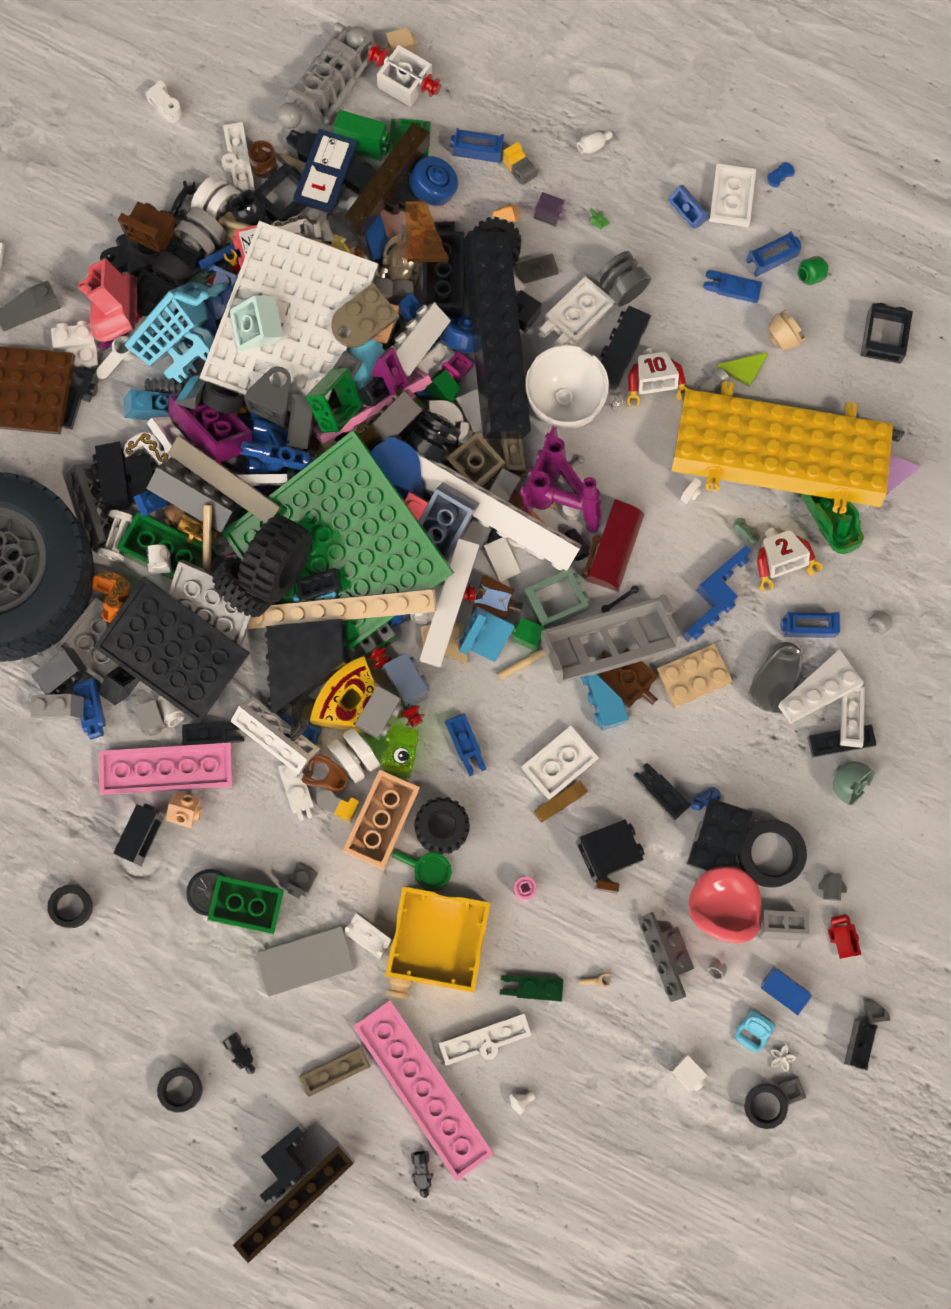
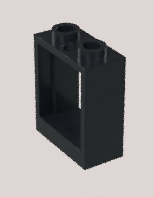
[254,163,307,222]
[860,303,913,364]
[113,803,164,866]

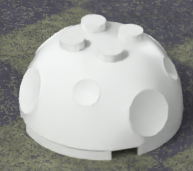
[525,345,609,429]

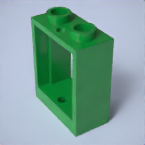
[305,367,364,433]

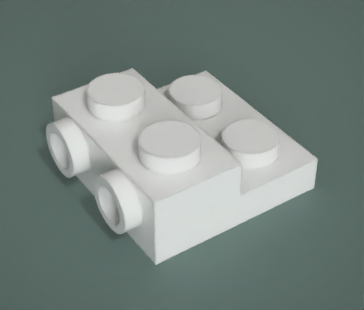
[51,321,99,371]

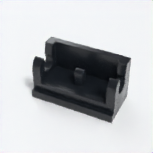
[844,1020,878,1071]

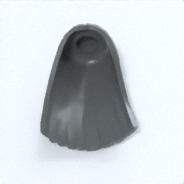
[749,642,803,714]

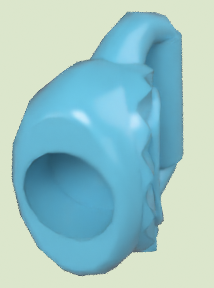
[735,1009,776,1052]

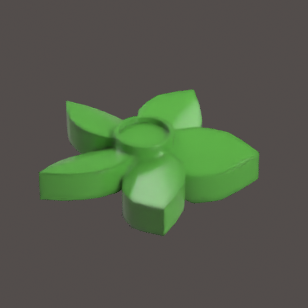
[590,208,610,230]

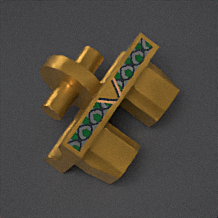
[177,512,219,546]

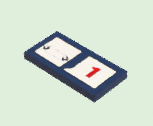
[293,129,358,214]

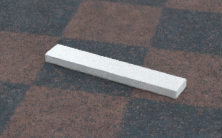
[420,539,479,668]

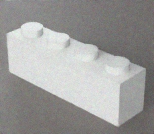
[391,302,451,377]

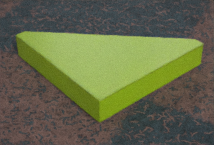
[716,353,768,387]

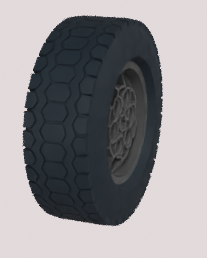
[0,472,94,662]

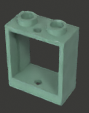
[523,568,590,629]

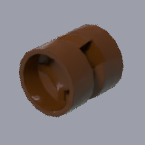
[248,141,277,179]

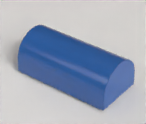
[668,185,709,229]

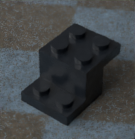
[686,798,752,871]
[259,1123,307,1203]

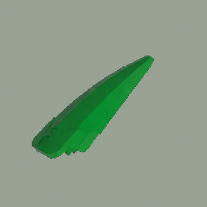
[800,493,864,554]

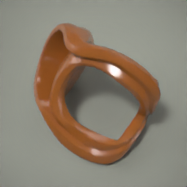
[301,754,347,792]

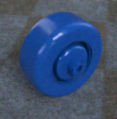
[409,156,458,206]
[441,316,474,353]

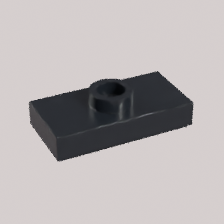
[296,568,343,602]

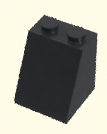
[576,819,645,883]

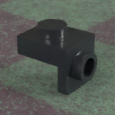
[74,367,99,402]

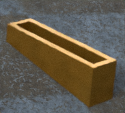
[534,780,588,823]

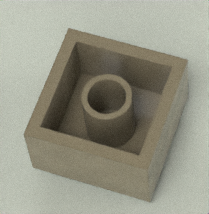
[445,432,505,487]

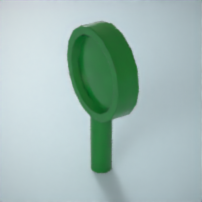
[392,849,452,891]

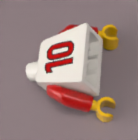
[627,348,689,407]

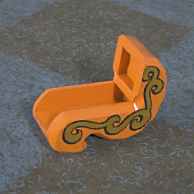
[92,571,130,623]

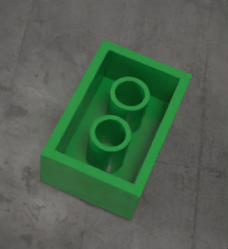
[207,875,284,935]

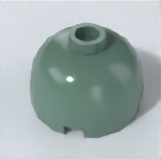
[833,761,875,806]

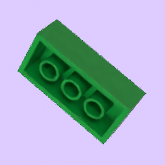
[117,512,216,580]

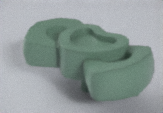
[733,518,760,545]

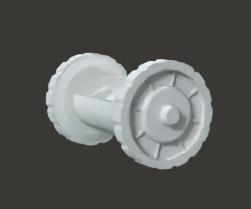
[96,510,134,563]

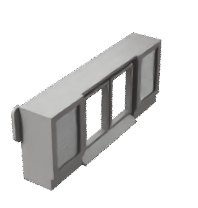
[541,595,681,684]

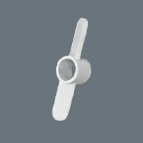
[96,316,147,379]

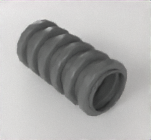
[145,378,185,394]

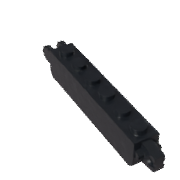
[286,129,418,216]

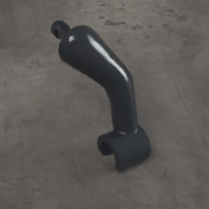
[160,181,196,219]

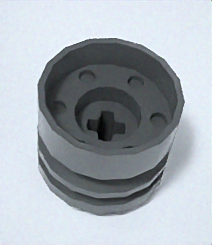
[596,251,651,307]

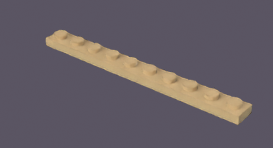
[248,589,437,629]

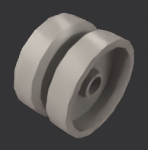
[174,207,228,259]

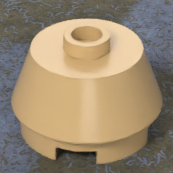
[766,310,806,352]

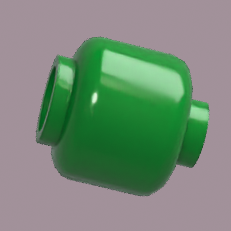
[797,256,828,285]

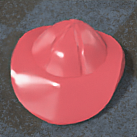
[688,866,762,943]

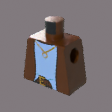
[471,575,523,620]

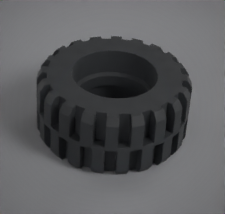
[238,515,313,603]

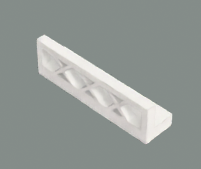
[231,696,320,774]

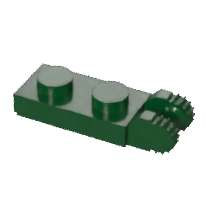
[499,975,563,1002]

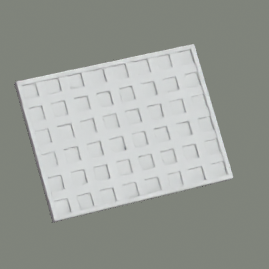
[200,221,378,421]

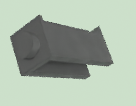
[286,394,315,451]

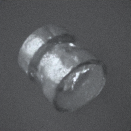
[604,385,627,412]

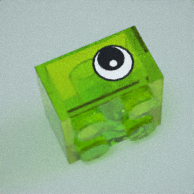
[381,725,419,779]

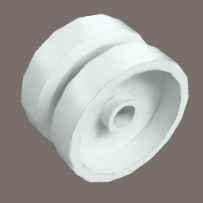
[191,174,241,222]
[327,727,380,784]

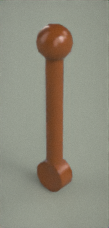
[582,535,601,576]

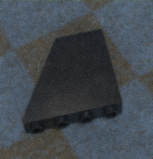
[265,619,350,713]

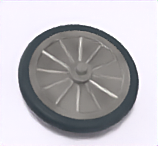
[186,869,227,916]

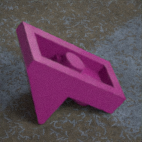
[371,347,409,395]

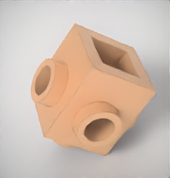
[166,791,203,828]

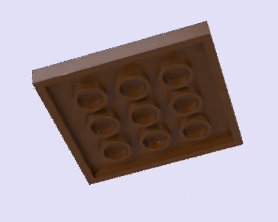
[0,346,76,435]

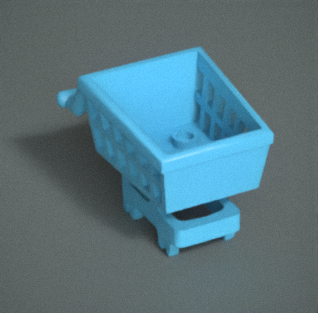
[125,281,228,383]

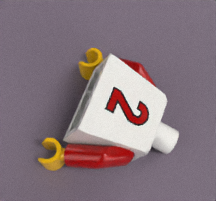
[757,527,822,592]

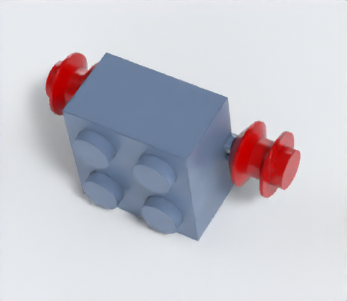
[368,647,430,728]

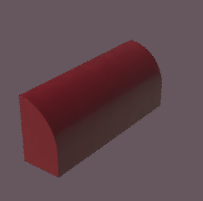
[587,499,644,592]

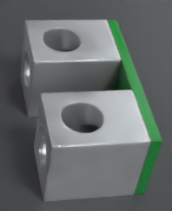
[359,623,397,658]

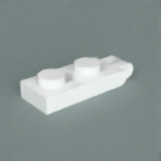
[278,764,314,821]

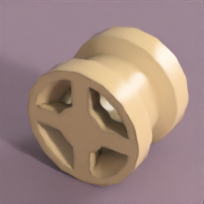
[386,977,411,999]

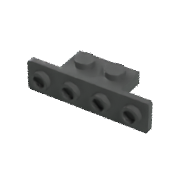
[638,912,694,1002]

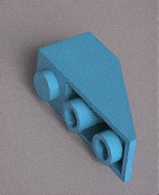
[124,389,173,420]
[581,674,629,731]

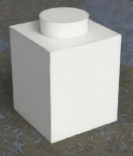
[669,1055,707,1092]

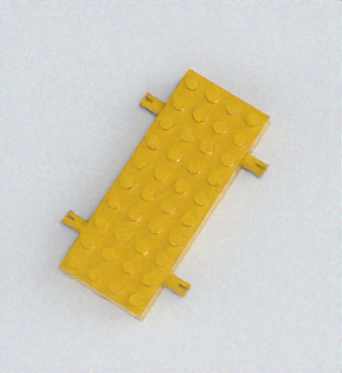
[671,381,893,514]

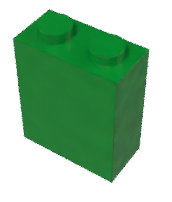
[333,110,389,161]

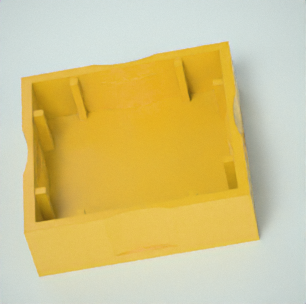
[385,887,490,993]

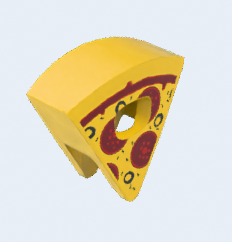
[310,656,392,737]

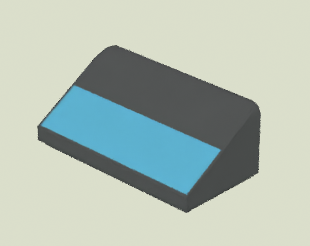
[175,375,207,410]

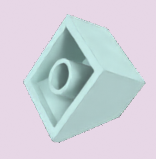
[229,295,284,351]

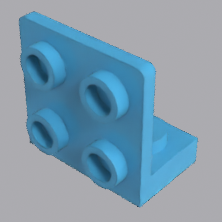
[457,607,514,662]

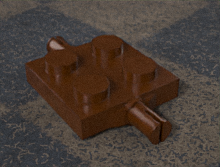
[598,648,659,708]

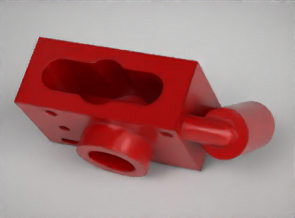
[828,914,862,959]

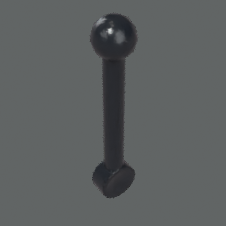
[601,585,639,613]

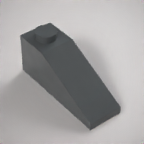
[0,280,61,331]

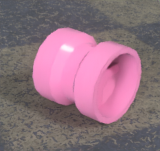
[514,877,537,900]

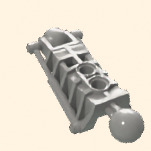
[277,22,382,129]

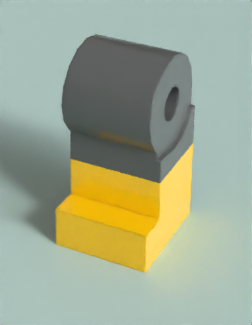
[502,142,537,185]

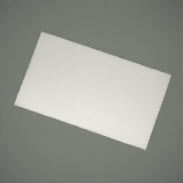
[484,537,521,582]

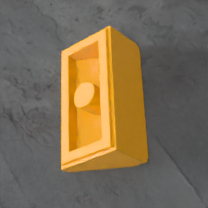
[493,203,521,222]

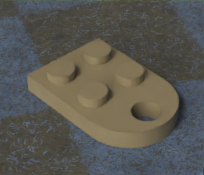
[331,283,400,348]

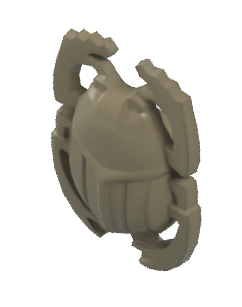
[380,235,423,289]

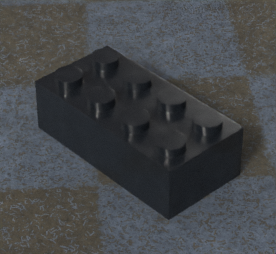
[422,231,464,318]

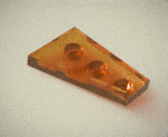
[405,202,448,262]

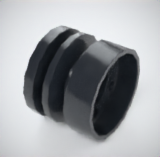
[405,410,461,464]

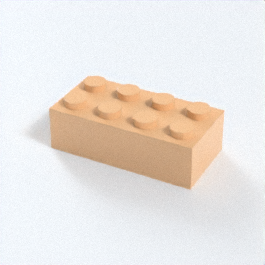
[343,770,420,871]

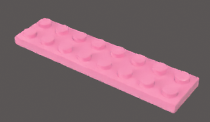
[353,1000,494,1181]

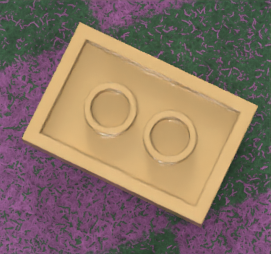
[656,644,733,708]

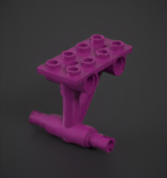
[521,426,602,533]

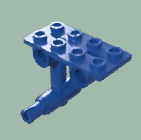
[240,412,318,495]

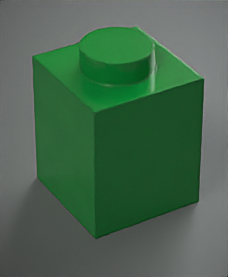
[425,370,461,403]
[511,618,545,651]

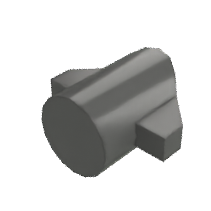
[818,873,847,901]

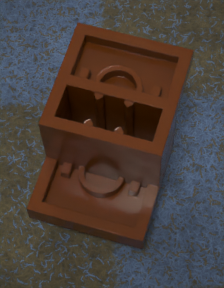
[118,201,179,253]

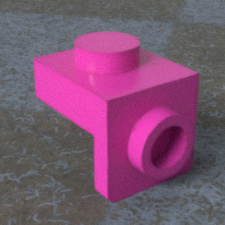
[442,351,474,384]

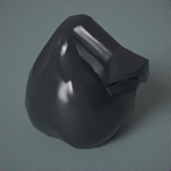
[230,190,271,226]

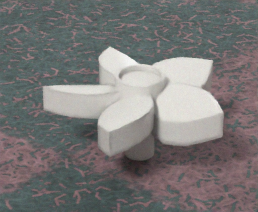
[770,1044,796,1072]

